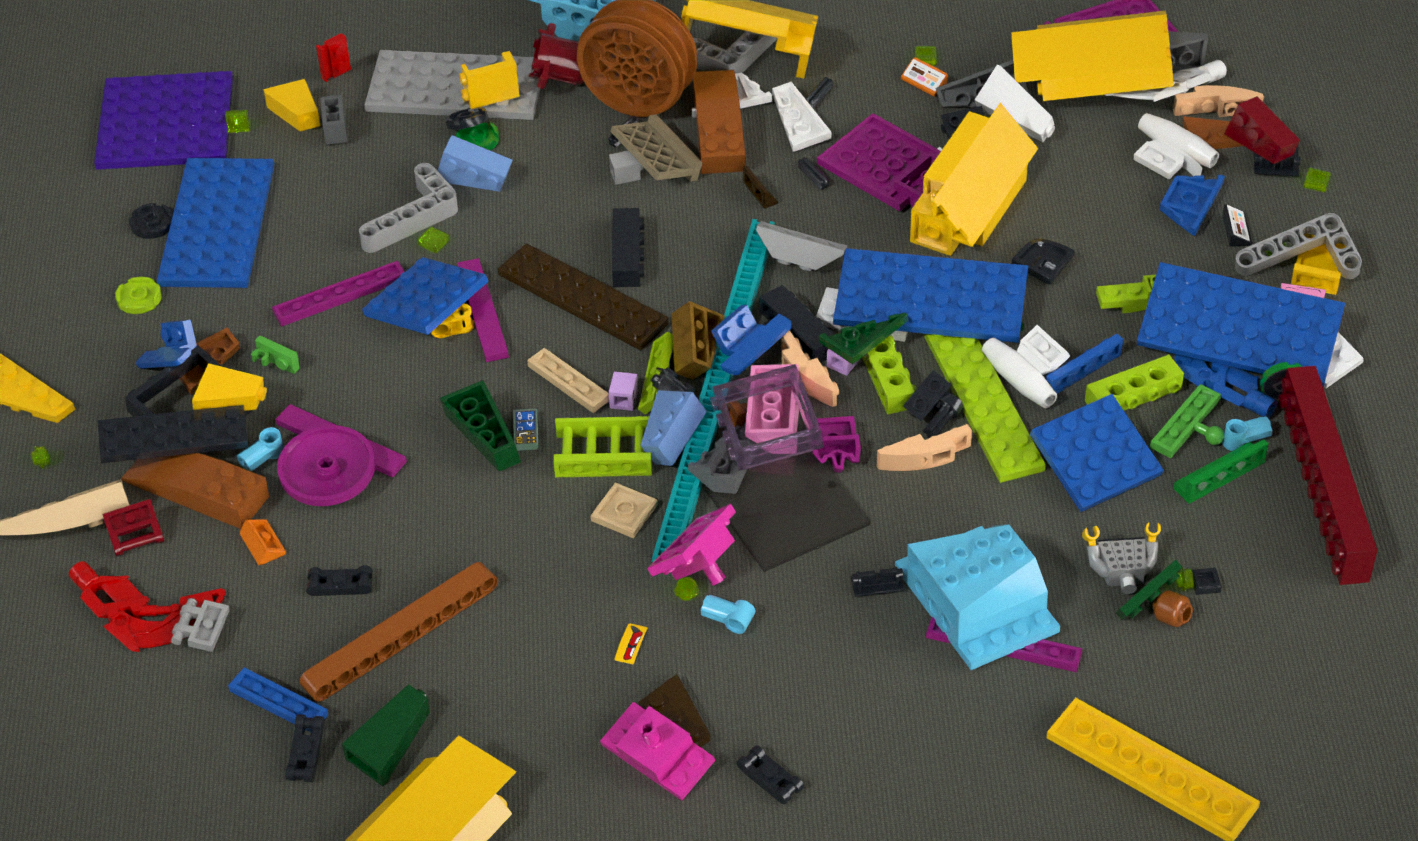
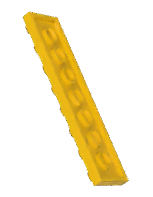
[1047,697,1260,841]

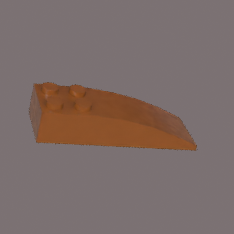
[692,70,745,174]
[121,453,270,529]

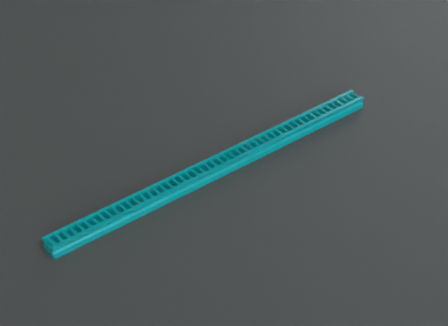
[652,219,775,573]

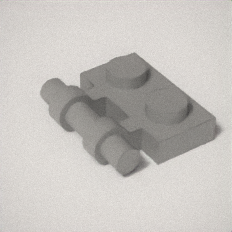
[171,598,229,652]

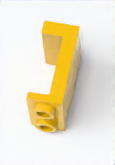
[459,51,520,109]
[1291,233,1346,295]

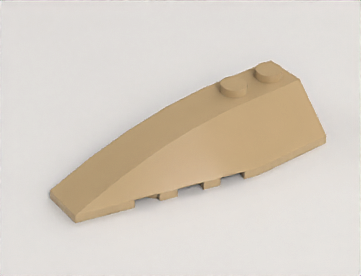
[0,479,129,535]

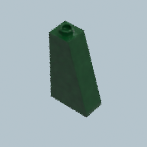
[342,684,430,787]

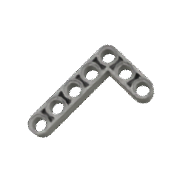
[693,31,777,74]
[359,163,458,253]
[1235,213,1362,279]

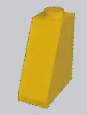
[263,79,320,131]
[192,363,267,411]

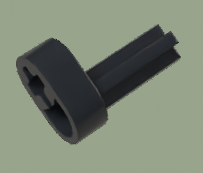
[923,391,964,438]

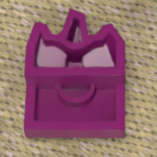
[805,416,861,473]

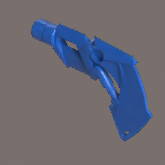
[1174,354,1278,419]

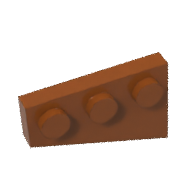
[1182,116,1243,149]
[179,328,240,395]

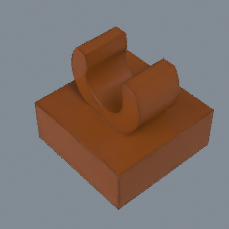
[722,398,748,430]

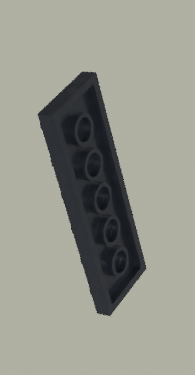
[98,405,248,463]

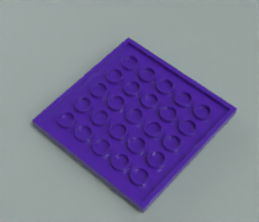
[94,71,233,170]

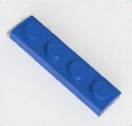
[1046,334,1123,394]
[228,668,328,733]

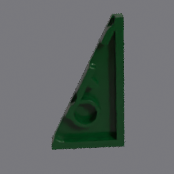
[819,312,908,365]

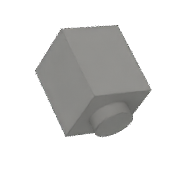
[609,151,643,185]

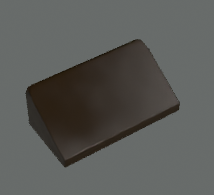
[743,165,778,209]

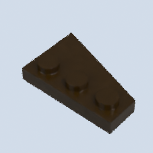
[638,674,710,747]

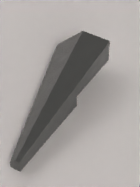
[688,423,758,494]

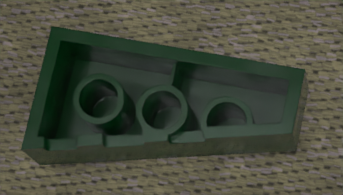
[440,380,521,471]

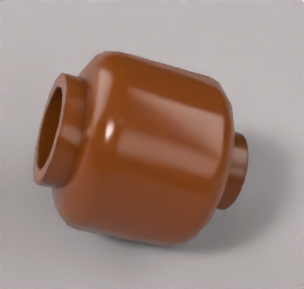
[1153,590,1193,627]

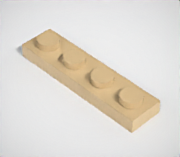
[527,348,609,413]

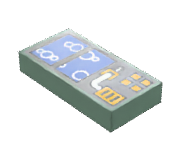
[513,409,539,451]

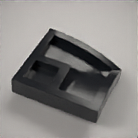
[1011,238,1075,285]

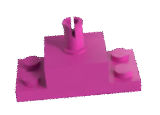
[647,504,736,586]
[600,702,715,801]

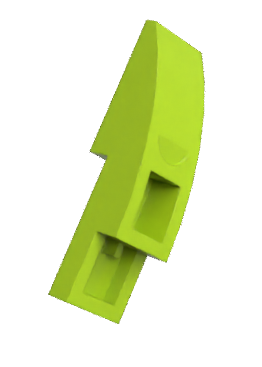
[1096,275,1156,313]

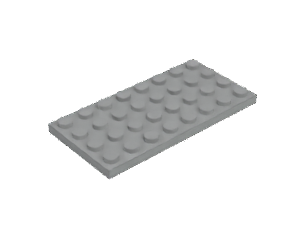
[365,50,540,120]

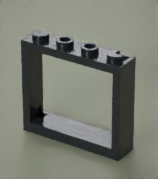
[125,345,253,416]

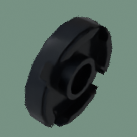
[445,107,488,130]
[129,203,173,239]

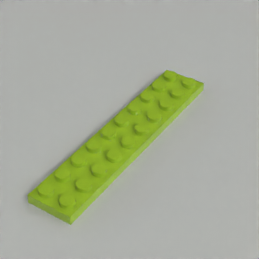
[922,333,1046,483]

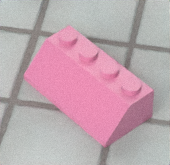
[745,364,801,453]

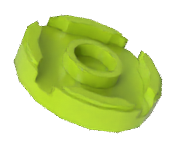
[115,277,162,314]

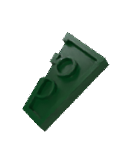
[1116,559,1182,620]

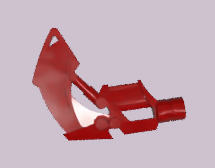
[69,561,226,652]

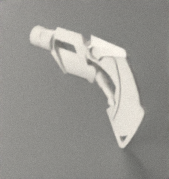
[1103,60,1227,101]

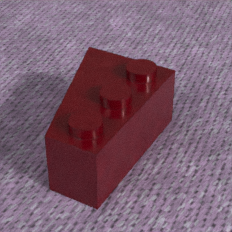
[1224,96,1300,164]

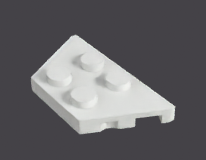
[692,73,772,118]

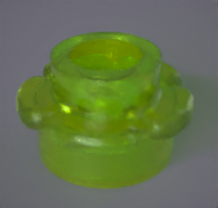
[31,446,50,469]
[1176,567,1194,592]
[674,577,699,601]

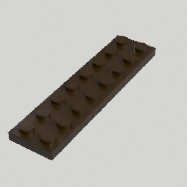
[498,243,669,351]

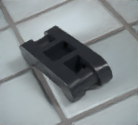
[306,565,373,596]
[285,714,324,783]
[736,745,804,805]

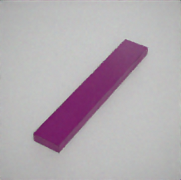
[457,258,509,362]
[272,260,405,327]
[276,404,407,478]
[926,617,1083,672]

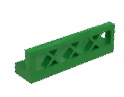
[1173,439,1268,504]

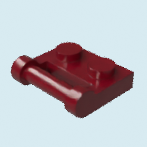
[102,499,164,557]

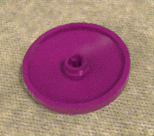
[277,425,375,506]

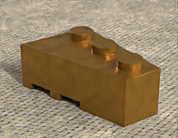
[671,301,725,380]

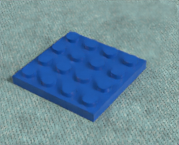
[362,257,488,335]
[1030,394,1164,512]

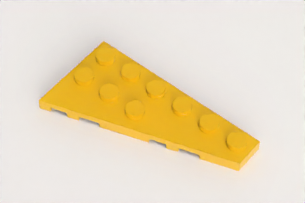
[0,353,75,423]

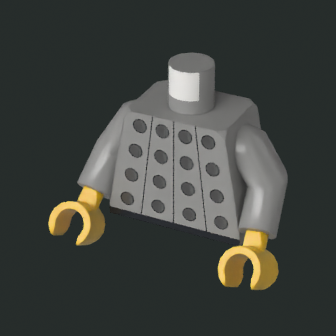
[1082,523,1161,594]

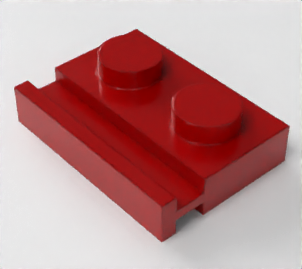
[316,33,351,82]

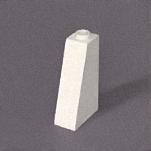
[975,65,1055,142]

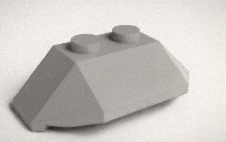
[756,221,847,271]

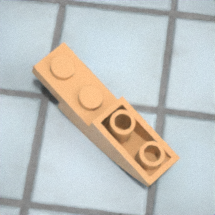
[1173,85,1264,117]
[781,330,839,407]
[877,424,972,471]

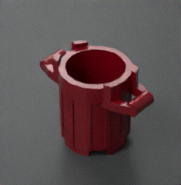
[528,23,584,89]

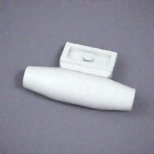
[1134,113,1219,179]
[982,325,1070,408]

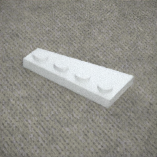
[772,82,831,152]

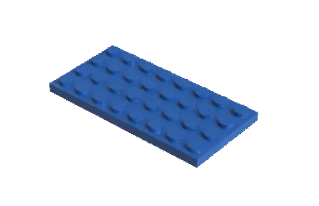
[157,158,274,288]
[833,248,1028,343]
[1137,262,1345,388]

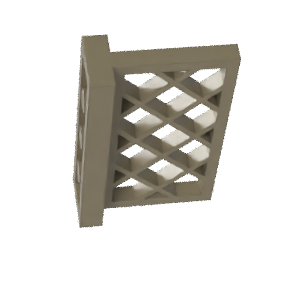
[610,114,702,182]

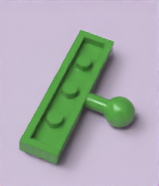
[1150,384,1224,458]

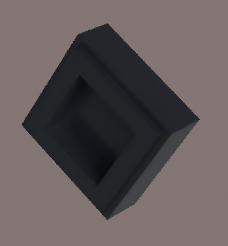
[1190,567,1222,595]

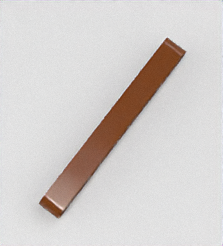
[299,562,498,702]

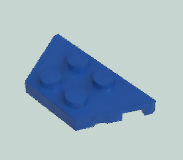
[1160,175,1225,236]

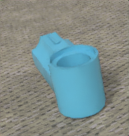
[1222,416,1272,451]
[237,427,284,472]
[701,595,756,634]

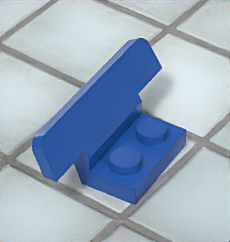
[711,305,791,375]
[136,319,197,368]

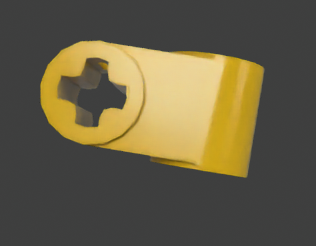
[431,303,474,338]

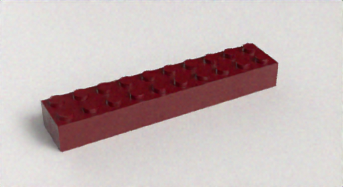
[1279,366,1377,585]

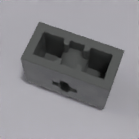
[320,94,347,144]

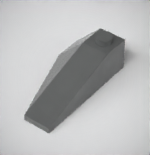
[936,60,1029,108]

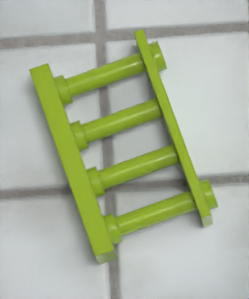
[554,416,652,478]

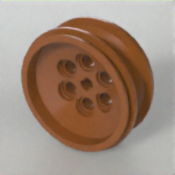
[577,0,697,117]

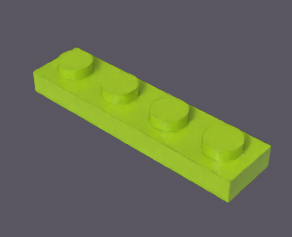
[638,332,674,414]

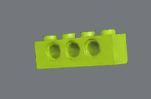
[862,335,917,415]
[1085,355,1184,411]

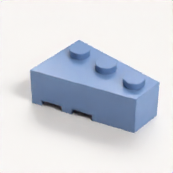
[438,135,513,192]
[640,390,707,466]

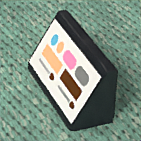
[1222,204,1252,246]

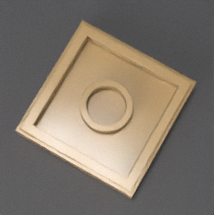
[591,483,658,538]

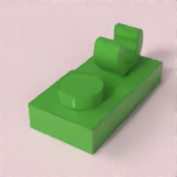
[251,336,300,374]

